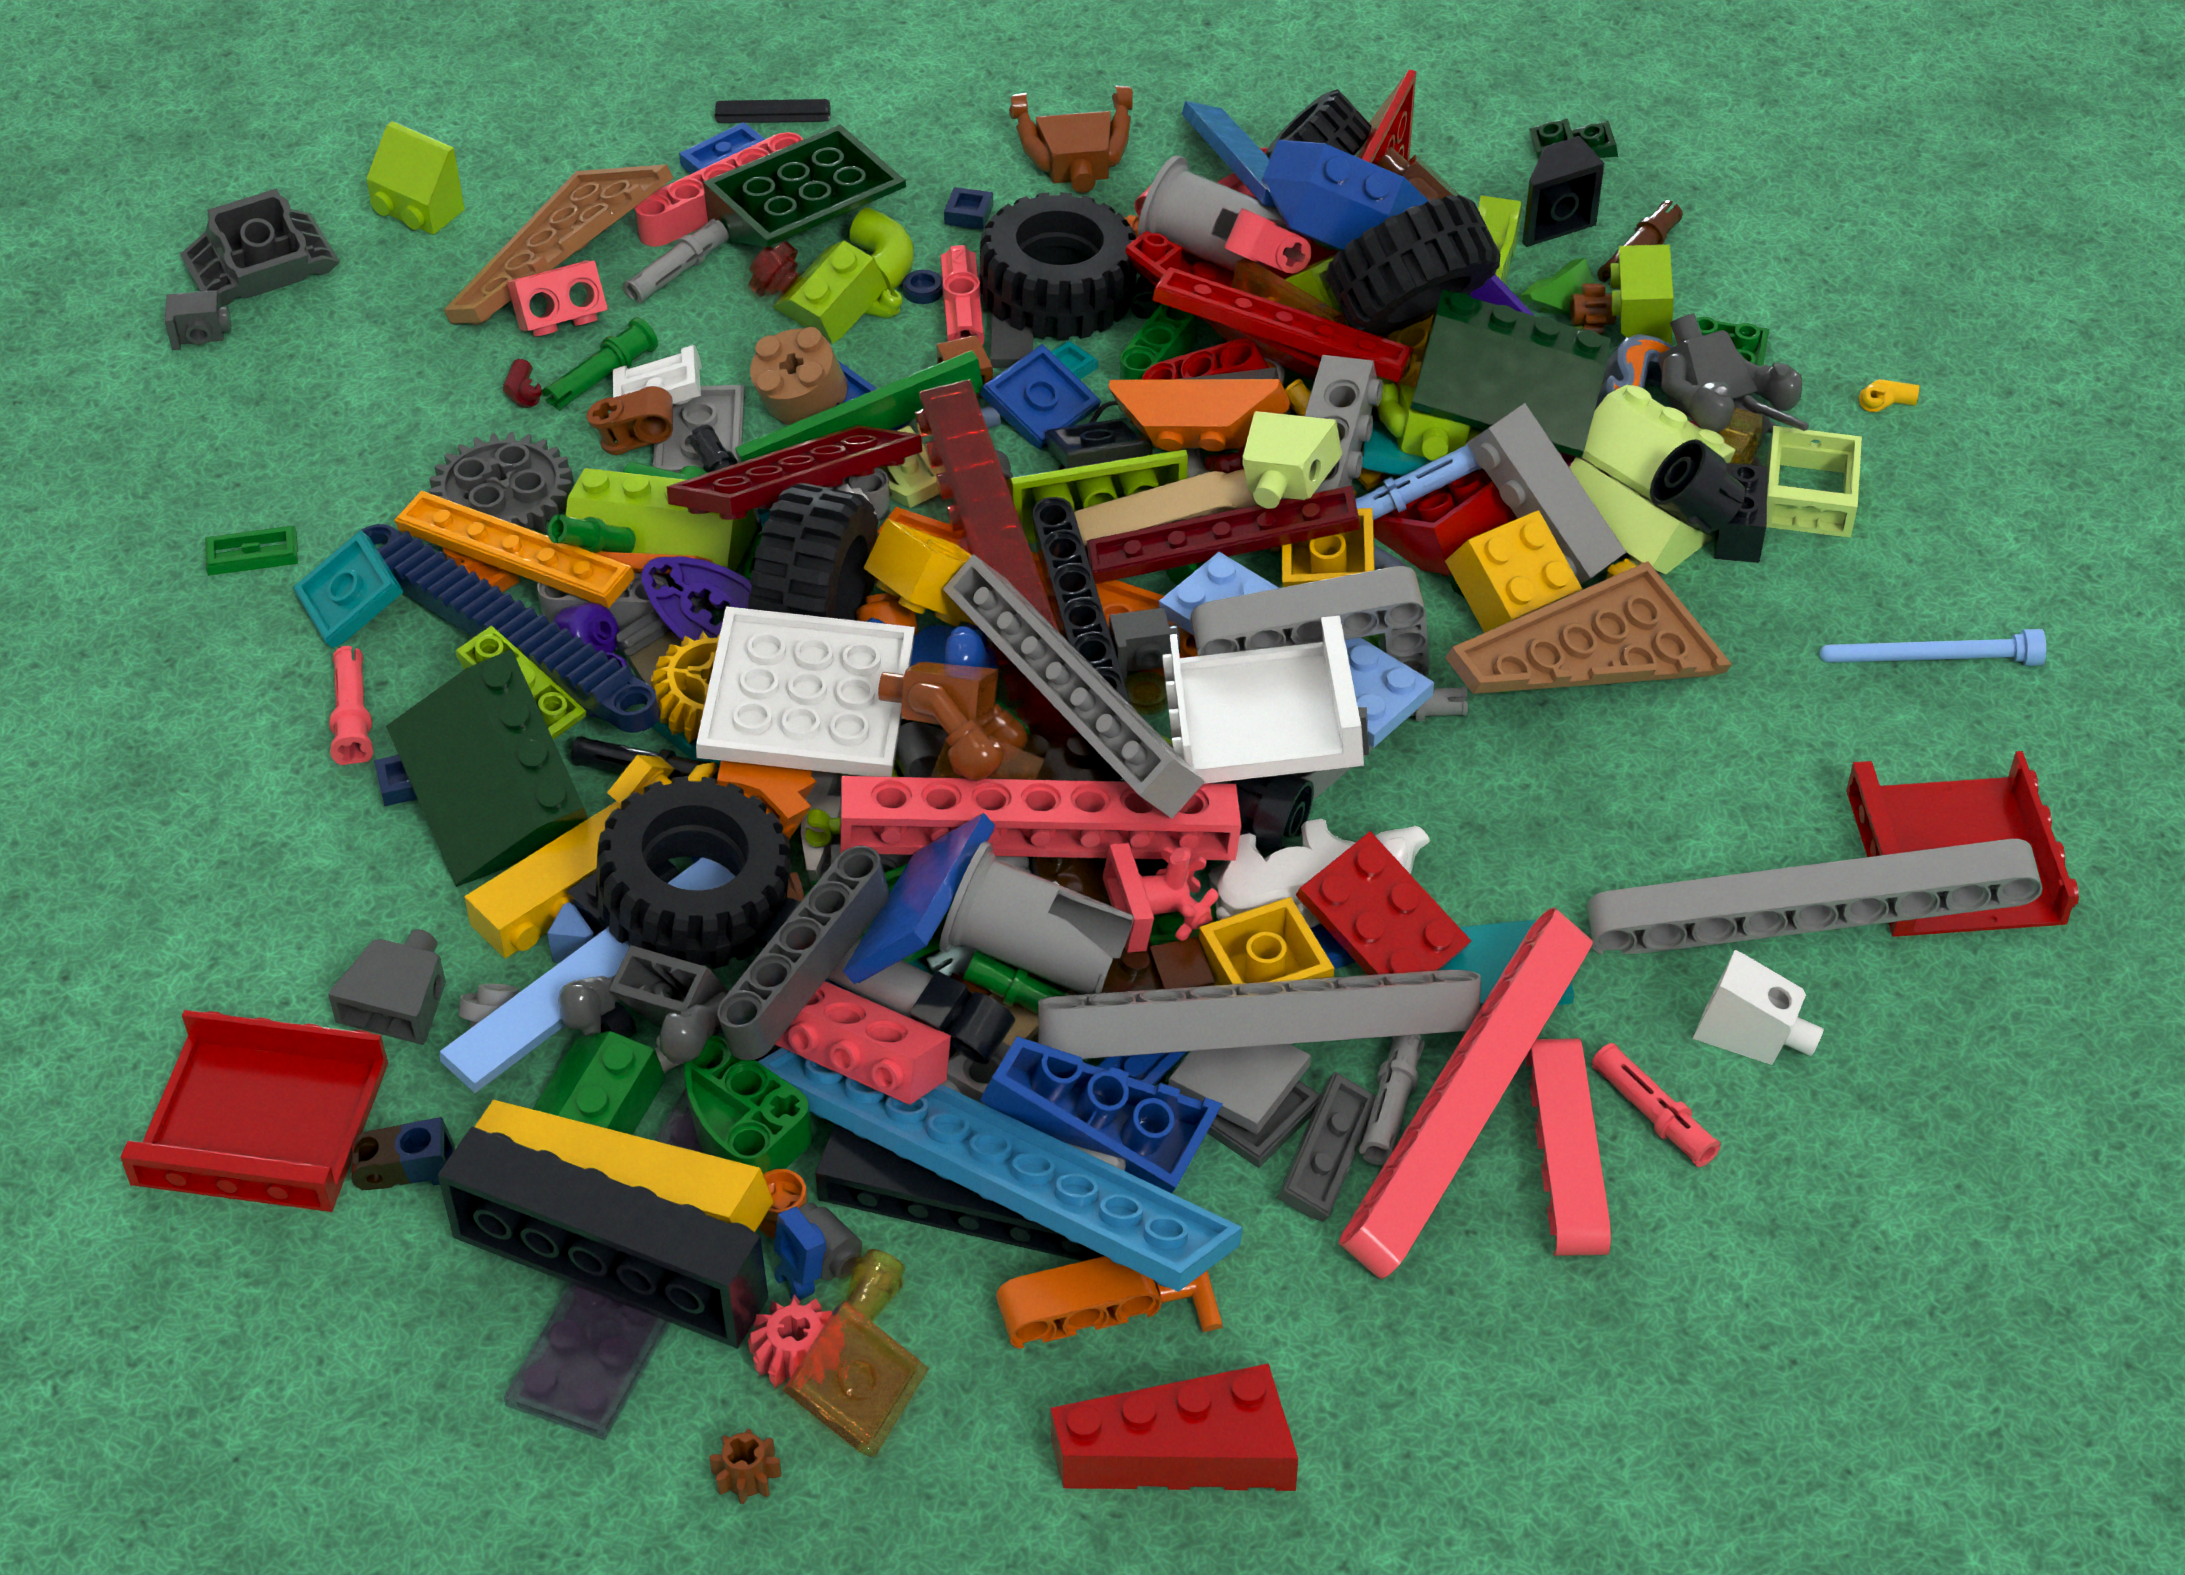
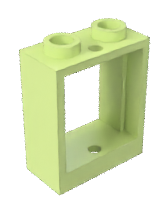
[1767,426,1862,538]

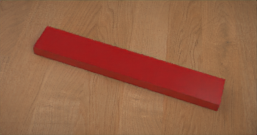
[1153,267,1414,383]

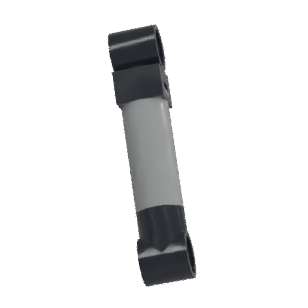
[757,898,1015,1065]

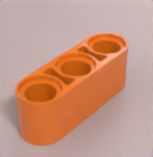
[996,1256,1162,1349]

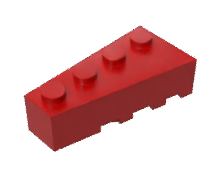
[1050,1363,1298,1491]

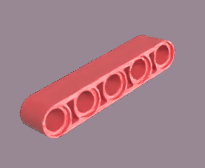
[634,132,804,247]
[1526,1038,1611,1256]

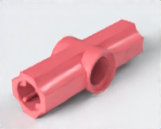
[940,245,984,345]

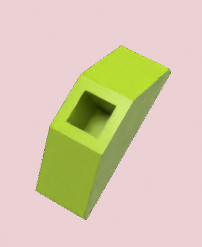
[456,625,586,740]

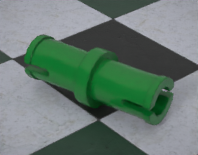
[548,514,636,553]
[962,951,1069,1014]

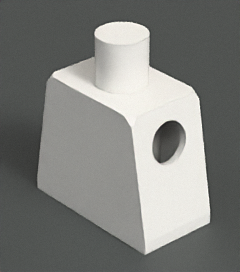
[1693,950,1824,1065]

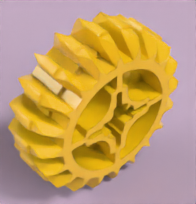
[651,631,720,744]

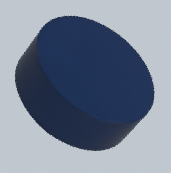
[902,269,943,304]

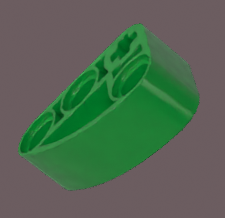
[684,1035,812,1174]

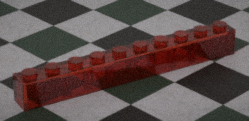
[915,379,1082,736]

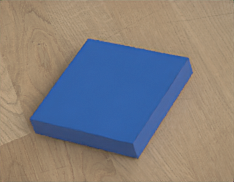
[980,344,1101,450]

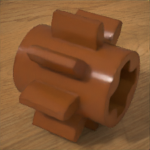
[1570,283,1616,335]
[709,1428,782,1504]

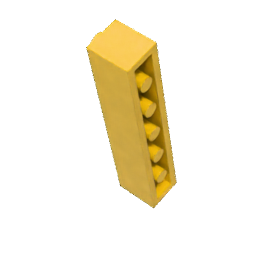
[474,1100,774,1233]

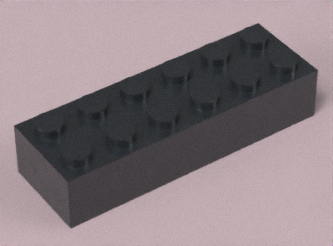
[438,1126,769,1349]

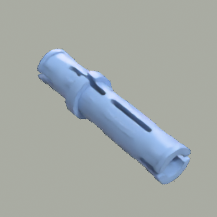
[1355,444,1482,521]

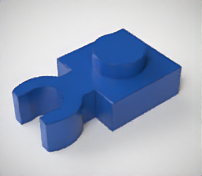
[773,1206,826,1300]

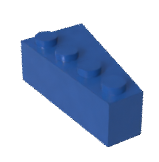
[979,1036,1223,1193]

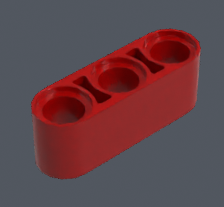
[1142,338,1269,380]

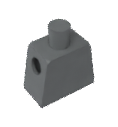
[328,929,446,1045]

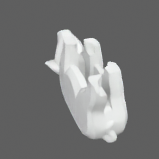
[1208,819,1430,928]

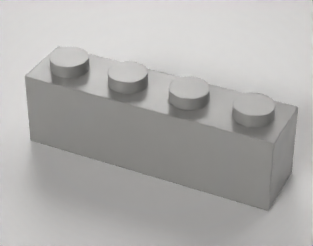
[1467,403,1626,584]

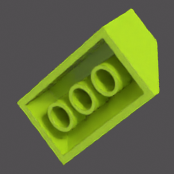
[1002,449,1188,546]
[566,468,758,579]

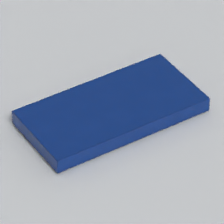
[843,813,995,984]

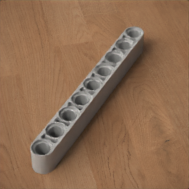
[1587,839,2043,954]
[1038,970,1481,1059]

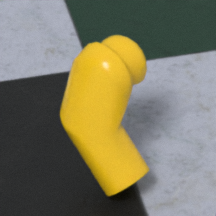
[1859,379,1920,412]

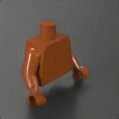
[1009,86,1133,193]

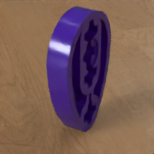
[641,556,752,641]

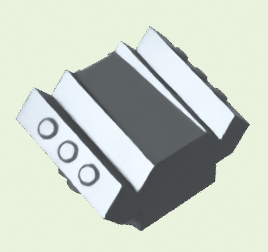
[180,188,340,306]

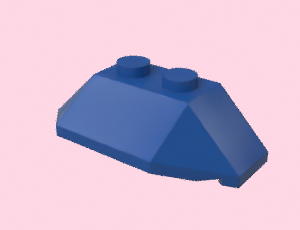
[1262,140,1429,251]

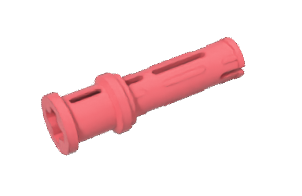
[329,646,373,765]

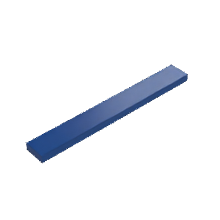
[1182,101,1276,207]

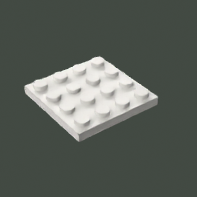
[696,606,915,777]

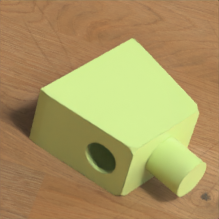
[1243,411,1342,509]

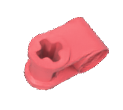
[1224,208,1311,274]

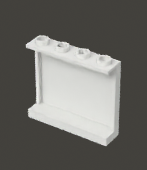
[1162,615,1364,784]

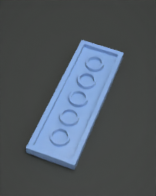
[1159,552,1434,748]

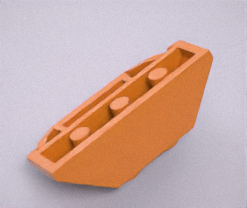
[1108,379,1290,452]

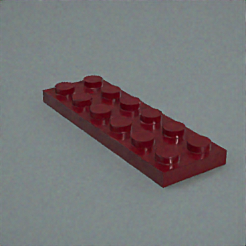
[667,425,923,520]

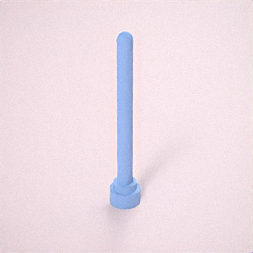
[1819,629,2046,666]

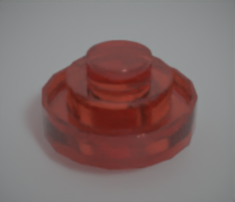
[748,241,799,298]

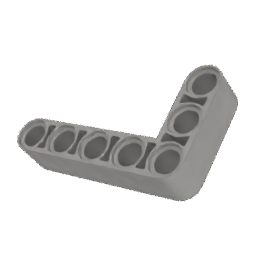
[1190,566,1430,677]

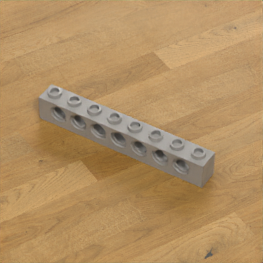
[943,554,1205,819]

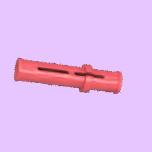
[1592,1043,1721,1167]

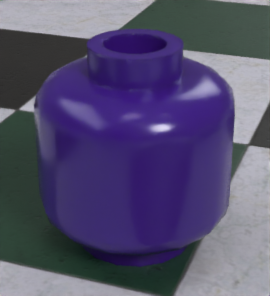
[553,603,619,653]

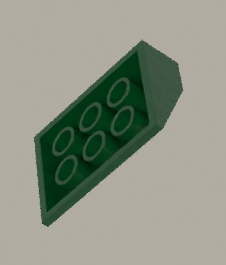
[703,124,906,247]
[1410,289,1611,458]
[386,649,588,887]

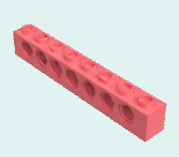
[840,776,1241,861]

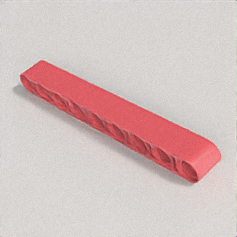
[1338,907,1593,1279]

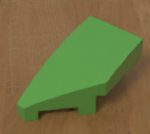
[1520,258,1594,315]

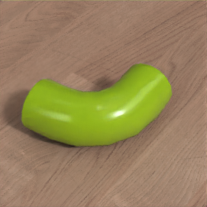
[850,207,914,296]

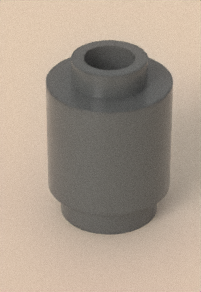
[798,1203,862,1281]

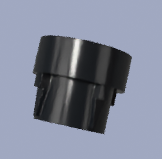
[1650,439,1745,534]
[1230,774,1314,854]

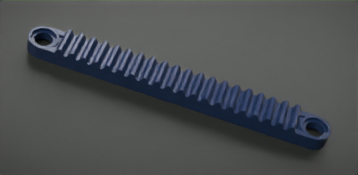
[362,524,661,733]

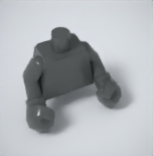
[1658,313,1802,433]
[558,945,729,1064]

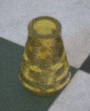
[838,1249,906,1334]

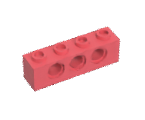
[775,981,951,1105]

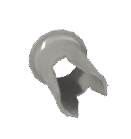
[1138,156,1292,288]
[939,841,1135,995]

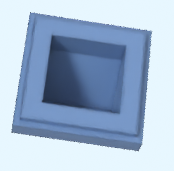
[547,902,594,963]

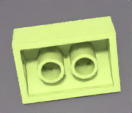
[1582,384,1736,501]
[1569,457,1712,575]

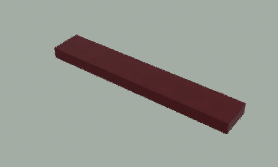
[1086,485,1361,584]

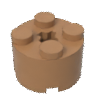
[750,327,848,425]

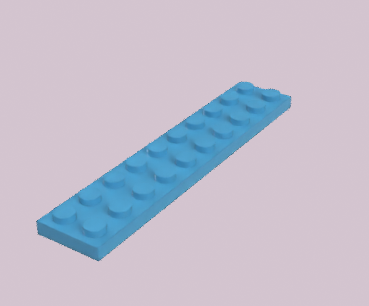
[758,1048,1243,1292]

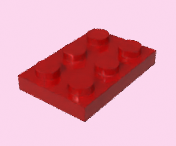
[1296,831,1471,975]

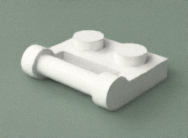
[613,345,702,405]

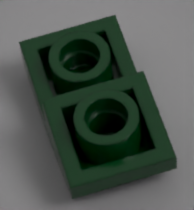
[1529,118,1618,159]

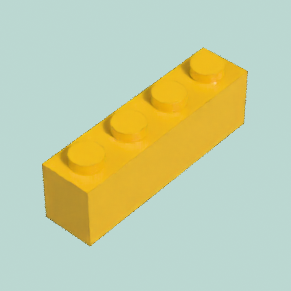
[464,801,621,959]

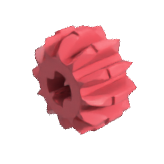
[748,1294,843,1392]

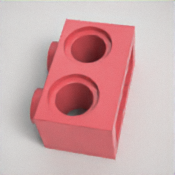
[506,261,608,337]

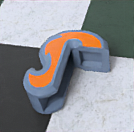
[1595,334,1673,410]

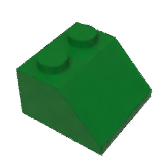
[532,1031,666,1135]

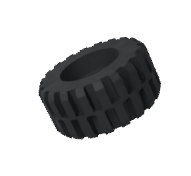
[979,192,1137,341]
[1327,195,1501,336]
[748,483,879,621]
[596,776,791,969]

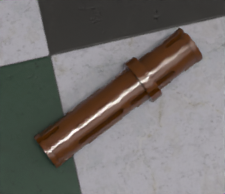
[1597,200,1683,285]

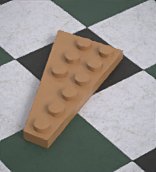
[444,164,673,325]
[1445,561,1732,694]

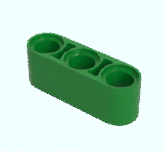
[1120,304,1197,380]

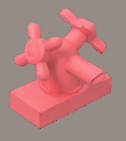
[1103,843,1218,953]

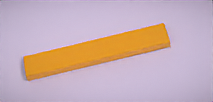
[394,491,635,608]

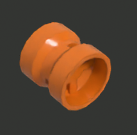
[759,1169,807,1239]

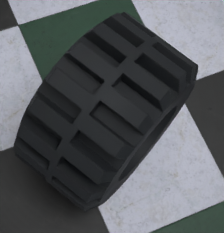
[1266,89,1372,159]

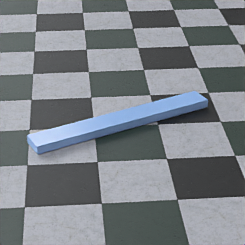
[440,858,735,1093]

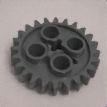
[429,432,574,532]

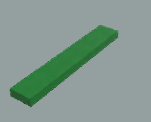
[735,350,983,463]

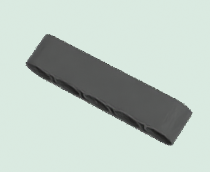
[717,846,889,1061]

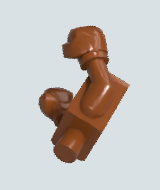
[878,662,1028,782]

